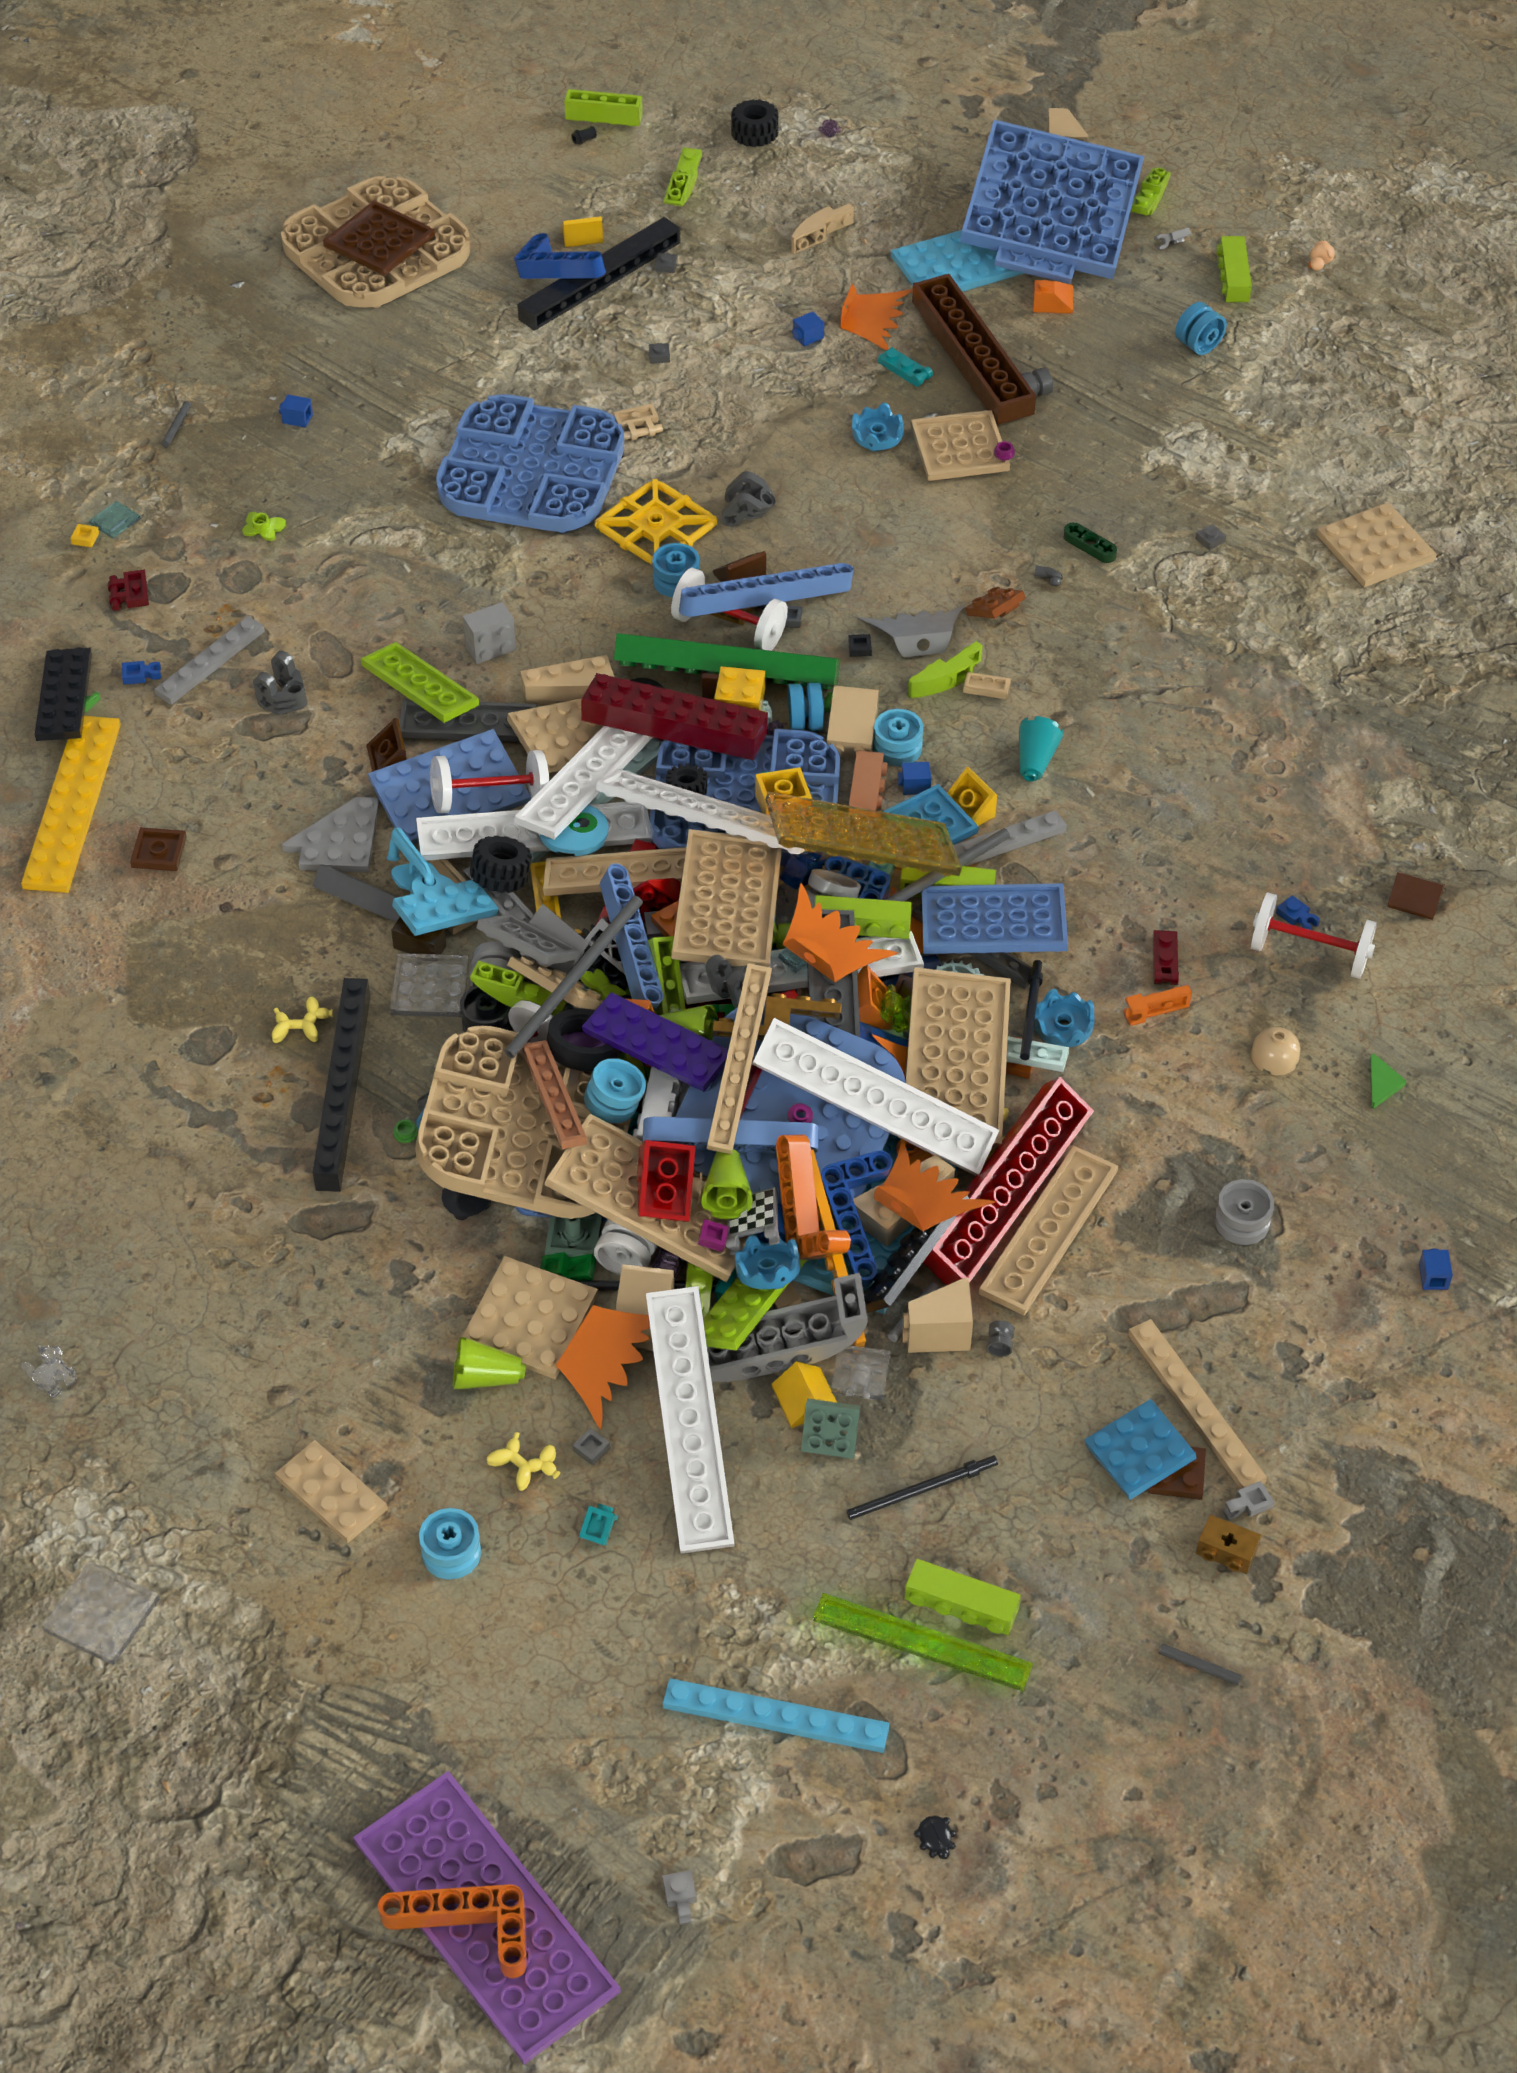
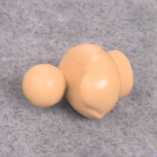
[1308,241,1335,271]

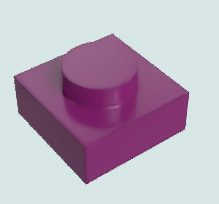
[697,1219,729,1252]

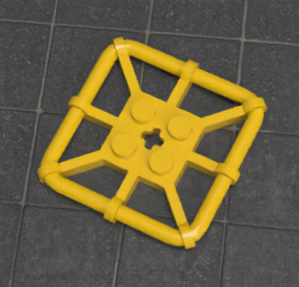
[595,479,717,565]

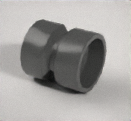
[1021,367,1053,396]

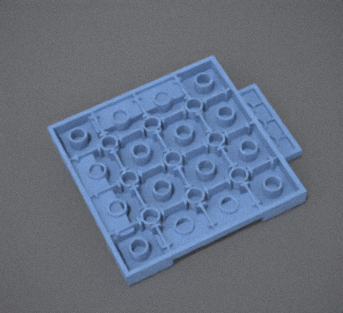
[960,120,1144,285]

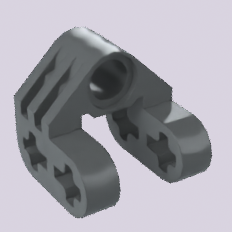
[721,471,776,527]
[253,651,307,715]
[705,954,760,1009]

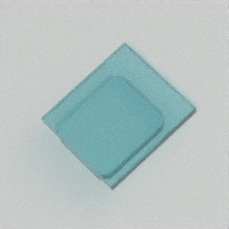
[89,501,141,539]

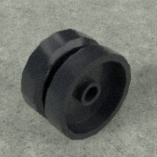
[460,985,514,1032]

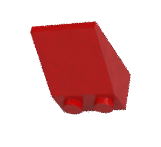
[637,1140,695,1222]

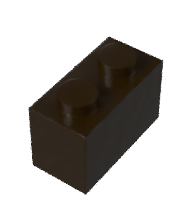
[391,917,446,963]

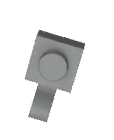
[1154,227,1191,250]
[1223,1481,1275,1520]
[662,1870,697,1925]

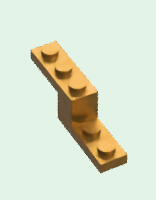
[712,994,842,1041]

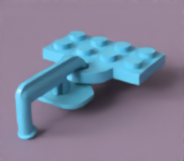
[386,827,499,936]

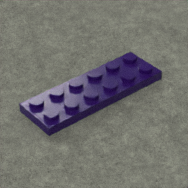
[582,992,728,1092]

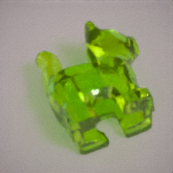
[880,984,912,1033]

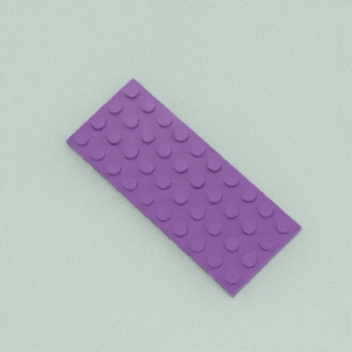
[353,1771,621,2065]

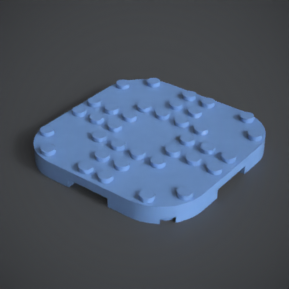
[436,394,624,533]
[650,729,840,867]
[676,1001,906,1206]

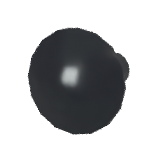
[441,1188,491,1220]

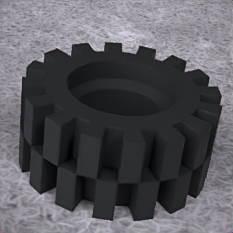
[666,763,707,795]

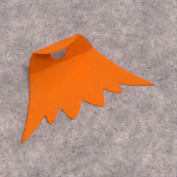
[840,284,913,351]
[782,883,898,983]
[874,1143,995,1231]
[556,1305,650,1430]

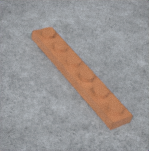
[522,1040,587,1149]

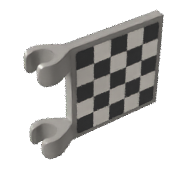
[725,1187,780,1256]

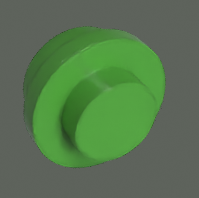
[393,1119,418,1143]

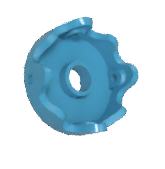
[852,403,904,451]
[1034,989,1095,1048]
[735,1235,801,1290]

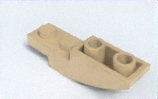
[791,203,854,254]

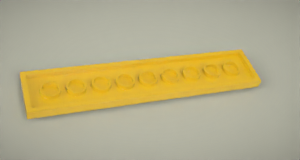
[21,716,121,893]

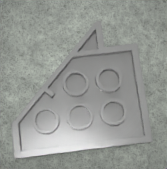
[282,797,380,873]

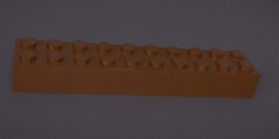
[912,274,1036,425]

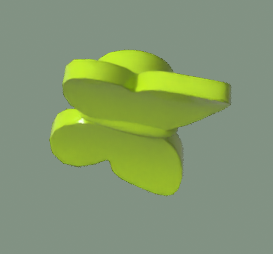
[242,512,287,541]
[580,969,626,1001]

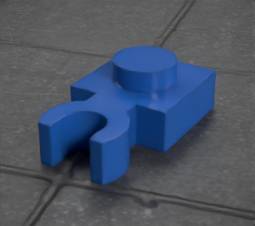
[122,661,161,685]
[1276,895,1320,930]

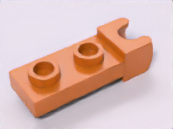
[1123,985,1192,1026]

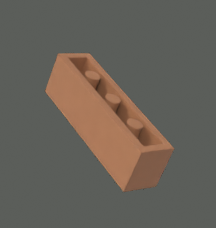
[846,750,888,835]

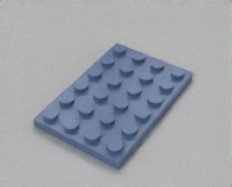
[368,729,531,845]
[922,883,1068,954]

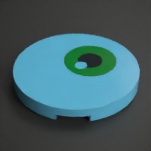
[539,805,609,856]

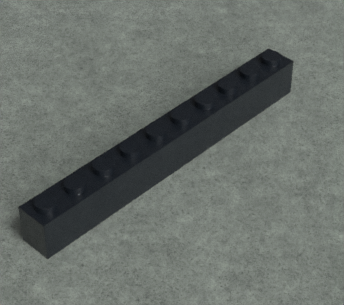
[517,217,680,331]
[313,978,370,1192]

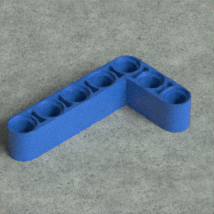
[514,233,606,279]
[825,855,890,939]
[821,1150,892,1288]

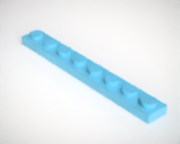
[663,1678,890,1753]

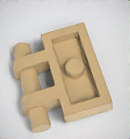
[613,404,663,441]

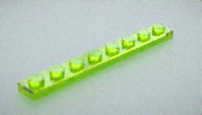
[813,1593,1033,1692]

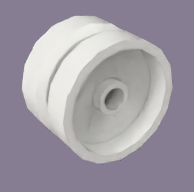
[594,1219,657,1275]

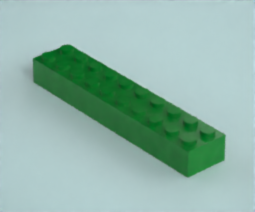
[614,633,841,689]

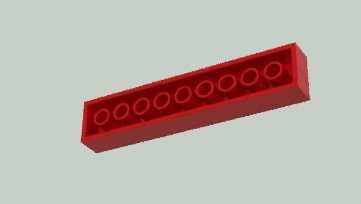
[923,1077,1094,1286]

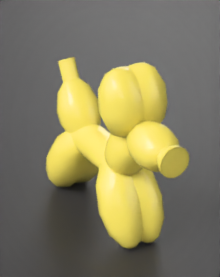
[272,997,333,1043]
[486,1432,560,1491]

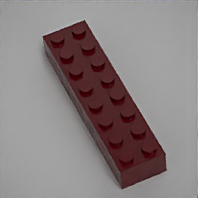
[581,673,768,760]

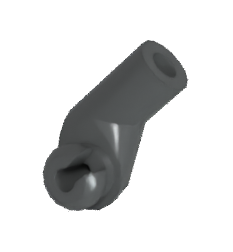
[1034,566,1063,586]

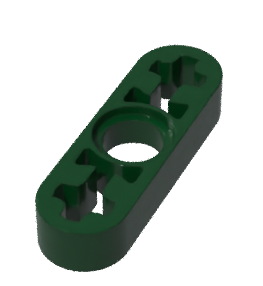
[1063,522,1117,563]

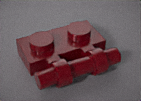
[108,569,149,611]

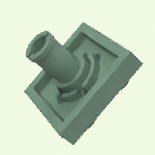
[545,1213,603,1257]
[801,1398,860,1459]

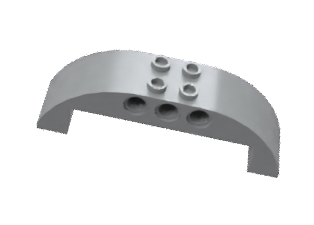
[707,1273,868,1382]

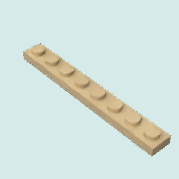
[707,963,772,1154]
[1128,1319,1267,1489]

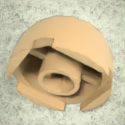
[1251,1026,1301,1076]

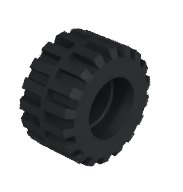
[731,99,778,147]
[470,836,532,893]

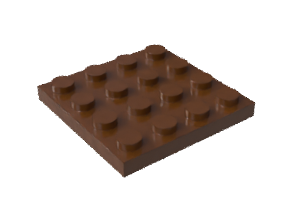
[323,200,435,276]

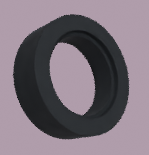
[547,1008,620,1071]

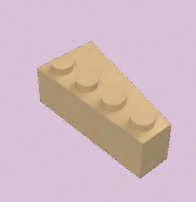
[520,655,614,705]
[853,1155,955,1247]

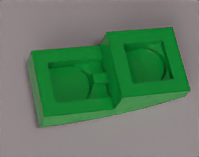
[540,1252,597,1280]

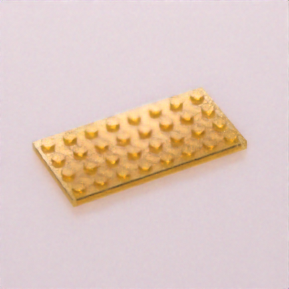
[765,791,962,876]

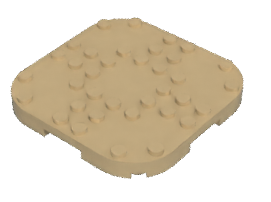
[281,176,470,308]
[415,1026,631,1219]

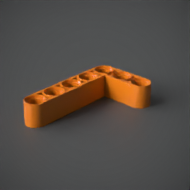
[776,1134,851,1260]
[378,1884,527,1979]

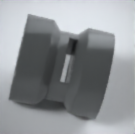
[987,1321,1015,1357]

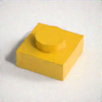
[70,524,99,548]

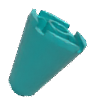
[1019,716,1064,782]

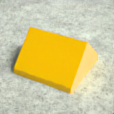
[560,216,603,247]
[947,767,997,826]
[772,1361,837,1428]

